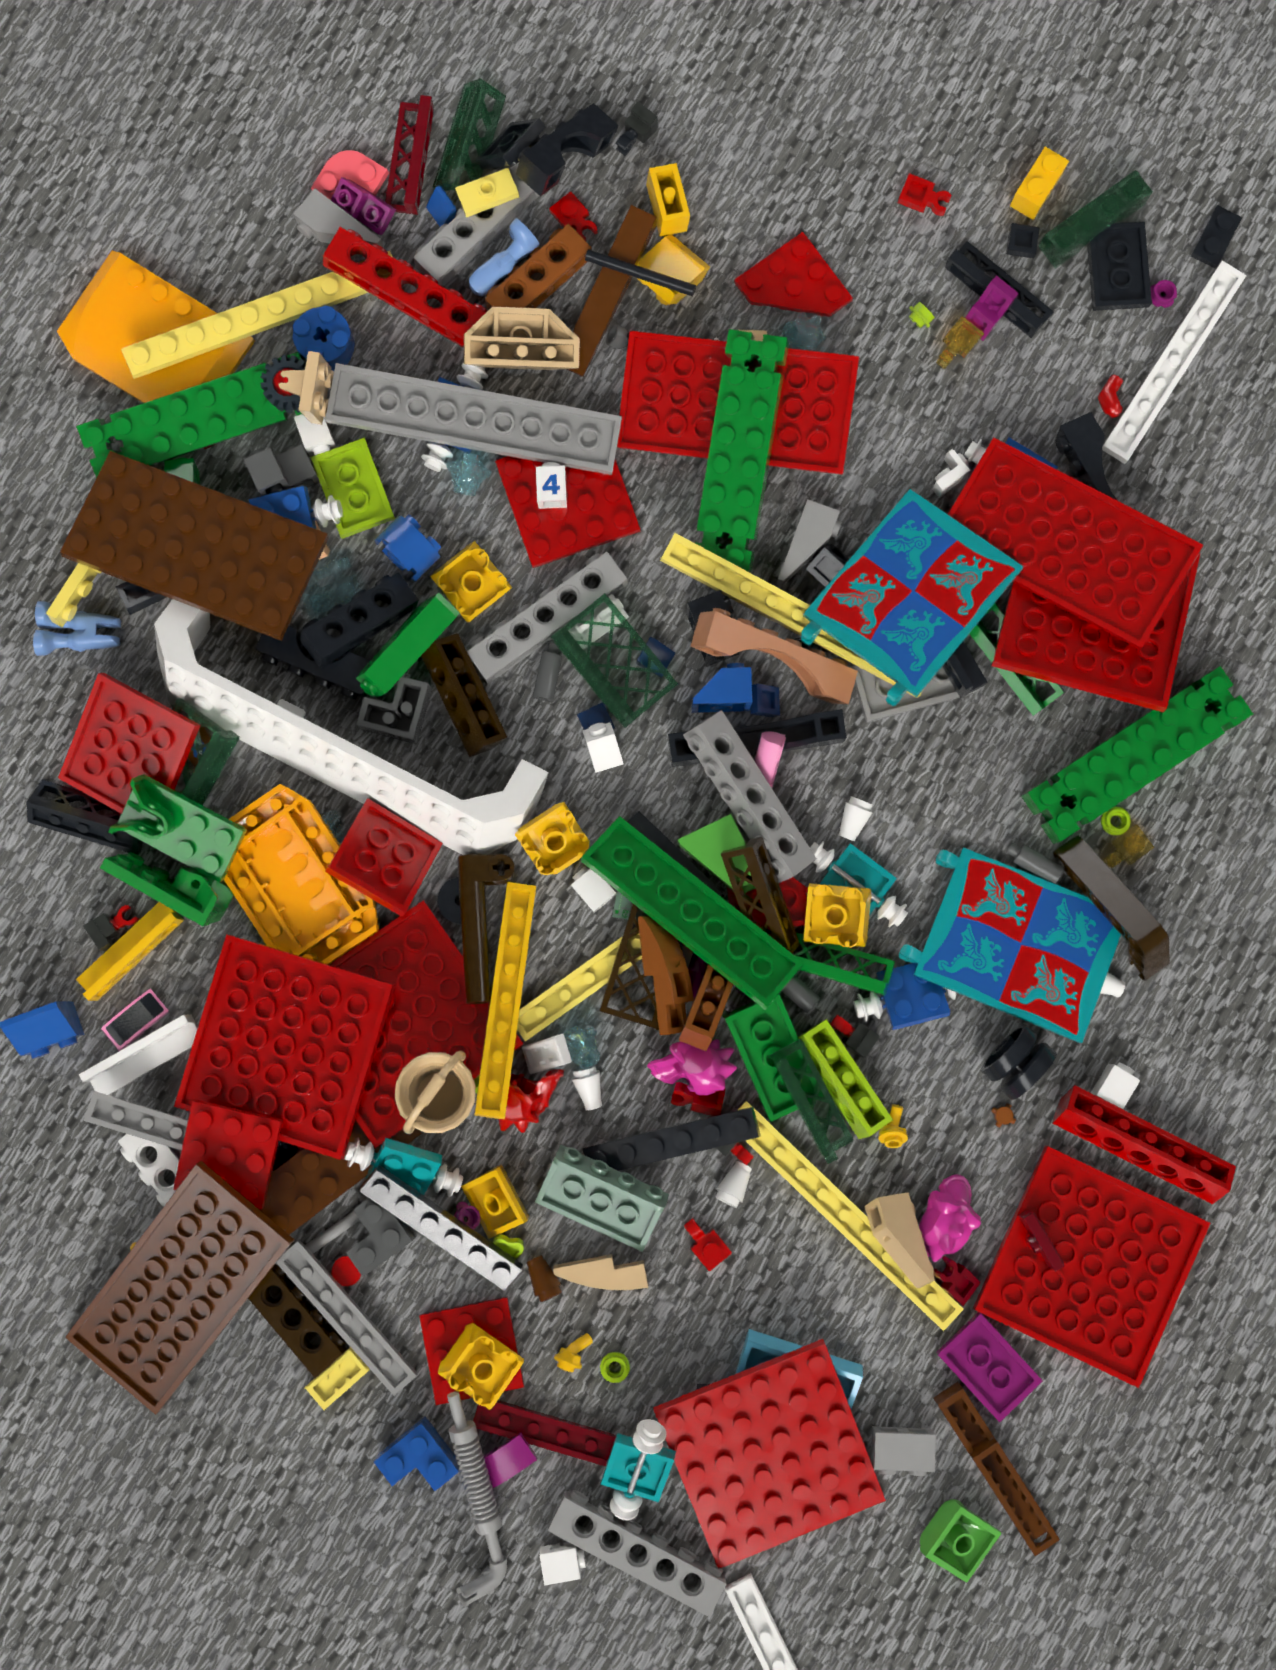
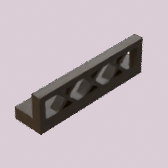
[721,836,800,954]

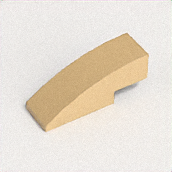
[553,1254,648,1290]

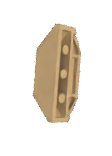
[464,307,580,370]

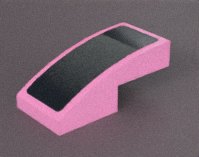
[101,988,169,1051]

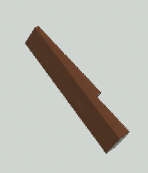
[567,205,657,377]
[933,1381,1060,1556]

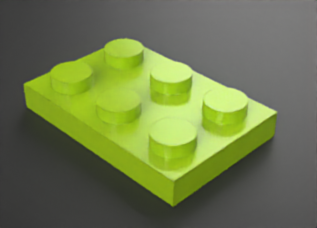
[311,438,395,539]

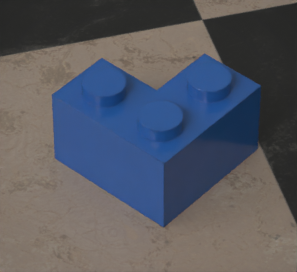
[374,1416,459,1491]

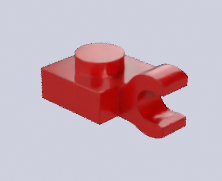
[671,1082,726,1116]
[684,1218,732,1272]

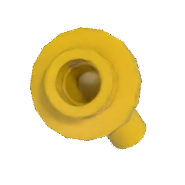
[878,1104,908,1148]
[554,1333,593,1372]

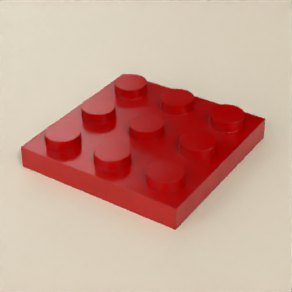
[325,798,443,917]
[173,1100,283,1210]
[419,1296,524,1405]

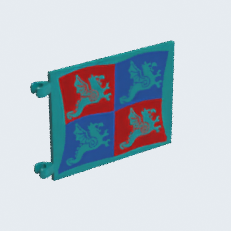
[801,489,1024,706]
[899,847,1121,1043]

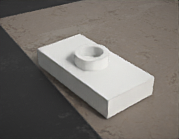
[522,1034,572,1074]

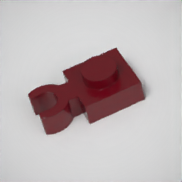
[933,1256,981,1306]

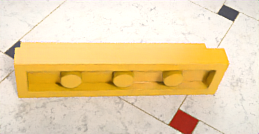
[76,902,184,1001]

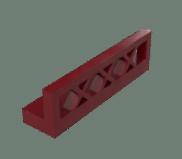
[385,95,434,215]

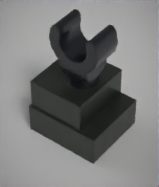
[615,102,658,156]

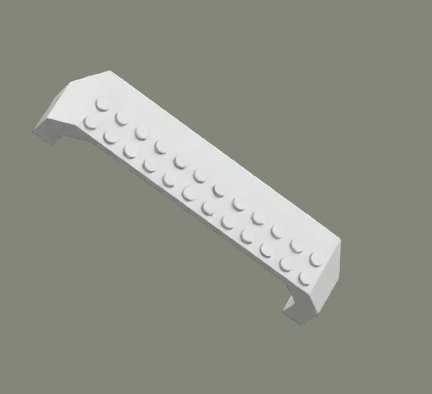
[154,599,548,855]

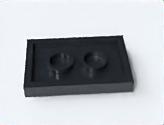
[1086,221,1152,311]

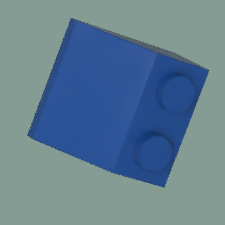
[691,663,753,713]
[0,1001,85,1059]

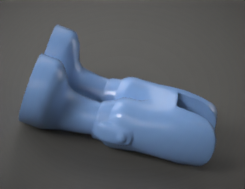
[469,218,539,296]
[33,601,121,656]

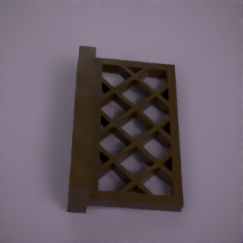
[599,904,693,1030]

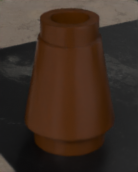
[526,1255,562,1303]

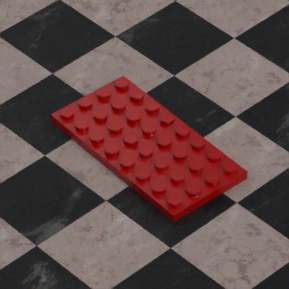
[617,331,860,475]
[948,437,1203,650]

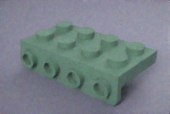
[535,1145,669,1252]

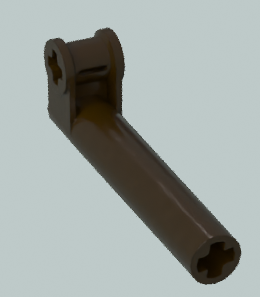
[458,854,515,1004]

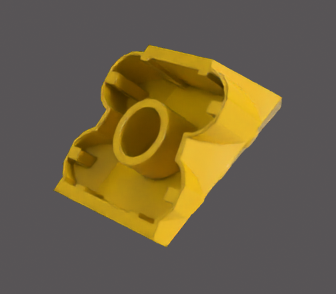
[637,235,710,305]
[430,541,512,623]
[515,802,590,875]
[803,883,872,948]
[438,1323,524,1410]

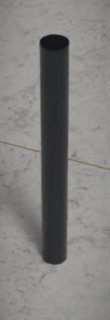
[585,249,696,297]

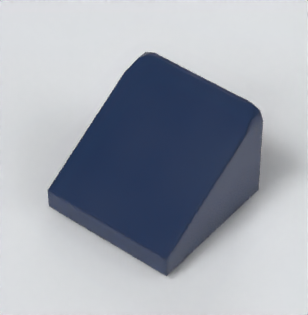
[636,636,675,678]

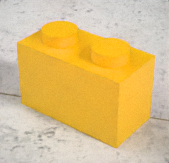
[1010,146,1069,220]
[646,163,690,237]

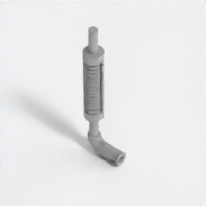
[447,1391,507,1607]

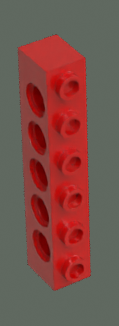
[323,227,488,348]
[1052,1085,1236,1204]

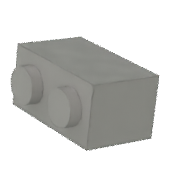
[871,1426,936,1476]

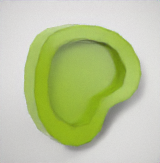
[493,1234,524,1259]

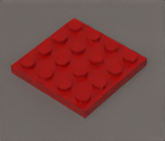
[495,456,640,568]
[58,673,201,814]

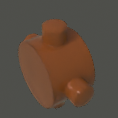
[991,1103,1016,1128]

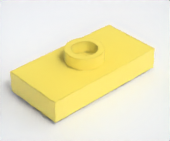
[455,168,519,218]
[304,1347,370,1410]

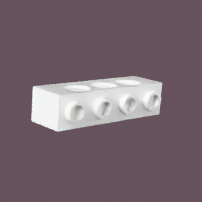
[118,1134,181,1207]

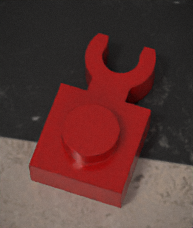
[897,173,952,216]
[549,191,598,242]

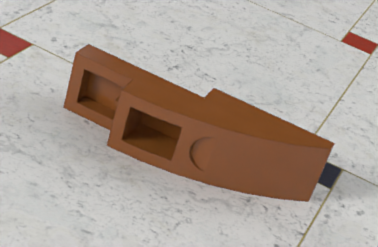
[638,915,694,1035]

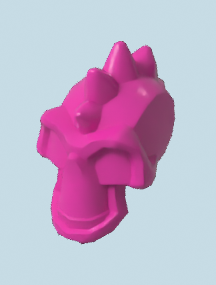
[647,1039,737,1095]
[919,1174,981,1262]

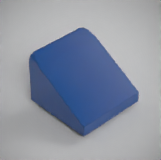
[426,186,457,227]

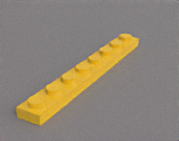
[474,882,536,1120]

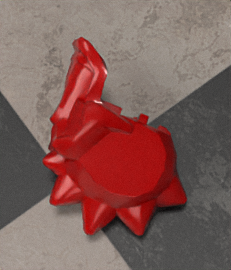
[498,1069,564,1133]

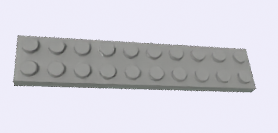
[325,363,622,475]

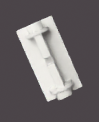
[566,594,629,650]

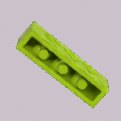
[798,1019,893,1139]

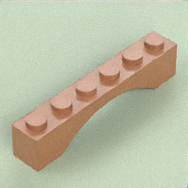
[690,608,858,704]

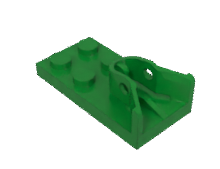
[108,774,247,883]
[100,852,234,926]
[722,994,824,1122]

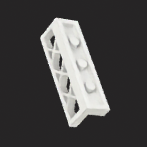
[79,1015,198,1095]

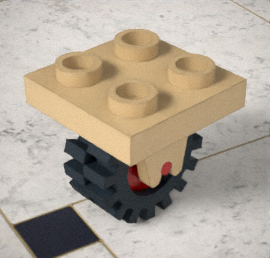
[261,351,334,425]

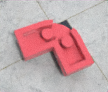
[311,150,389,200]

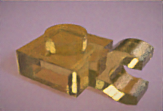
[936,316,984,370]
[1102,824,1155,869]

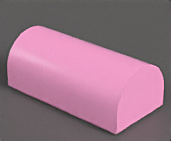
[755,731,786,788]

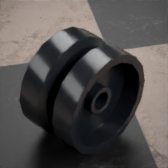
[980,1024,1057,1100]

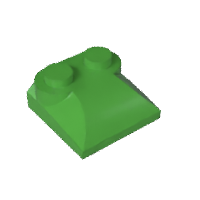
[920,1499,1001,1583]

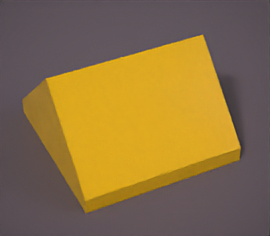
[461,1164,529,1239]

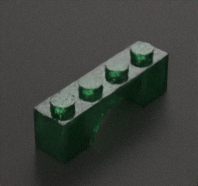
[1039,170,1153,269]

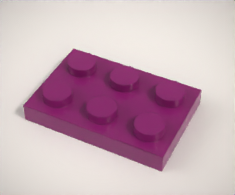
[936,1312,1043,1423]

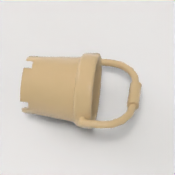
[395,1051,476,1134]

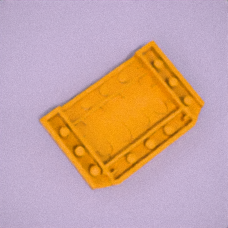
[57,250,255,403]
[224,784,379,965]

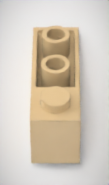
[864,1192,935,1289]

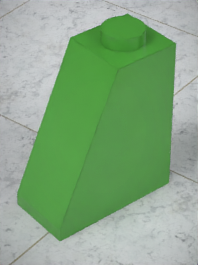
[677,814,755,894]

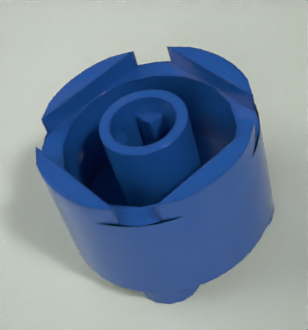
[293,306,355,371]
[374,514,441,582]

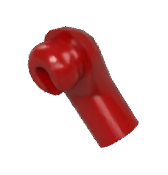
[1098,375,1123,418]

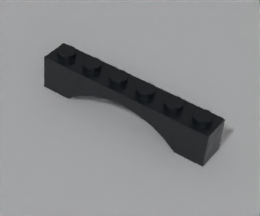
[1055,412,1118,501]
[667,709,847,767]

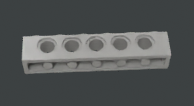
[413,162,539,287]
[467,552,627,684]
[683,710,817,883]
[547,1490,726,1617]

